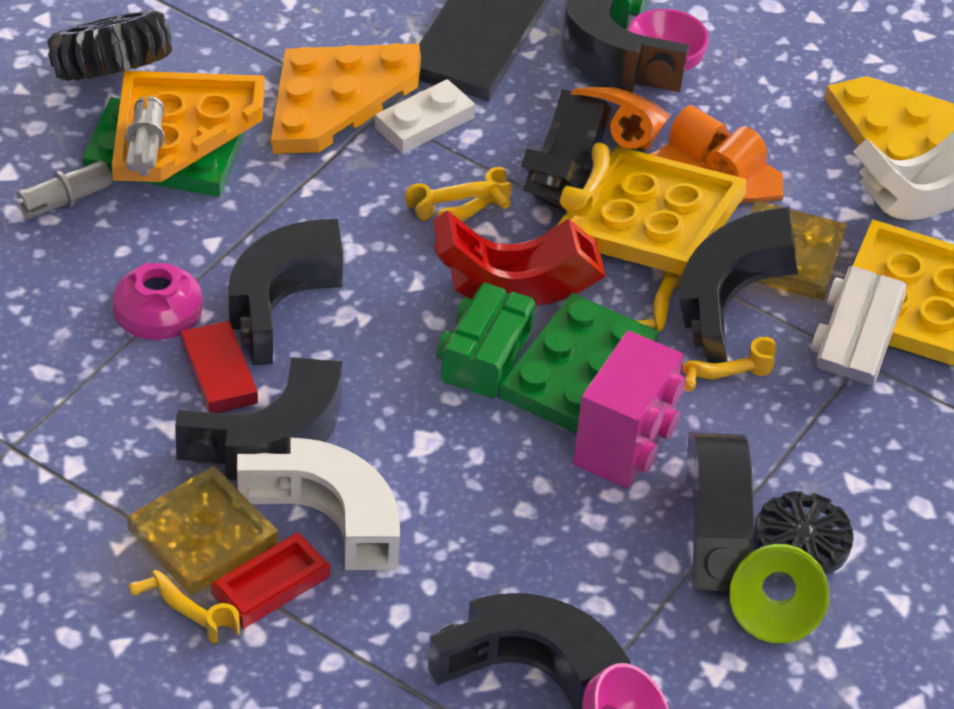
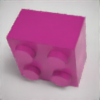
[573,330,686,489]

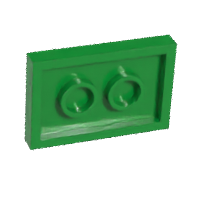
[82,97,245,197]
[499,293,659,434]

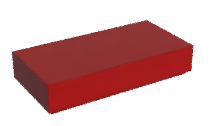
[181,321,258,413]
[211,532,331,629]

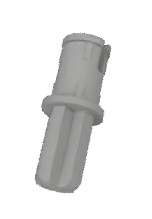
[126,96,165,176]
[16,161,112,220]

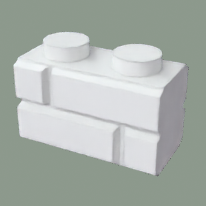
[811,266,906,386]

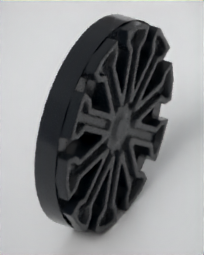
[754,491,854,575]

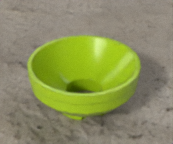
[730,544,829,643]

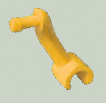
[560,142,611,217]
[437,167,512,221]
[405,181,511,221]
[635,271,682,332]
[682,337,776,392]
[128,570,240,644]

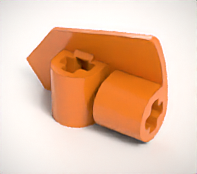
[571,87,671,153]
[650,105,784,203]

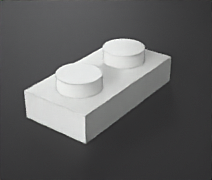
[375,79,476,154]

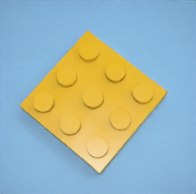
[557,146,746,276]
[853,219,954,366]

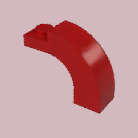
[432,210,606,306]

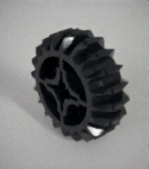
[47,10,172,81]

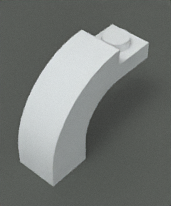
[853,131,954,220]
[237,438,400,570]

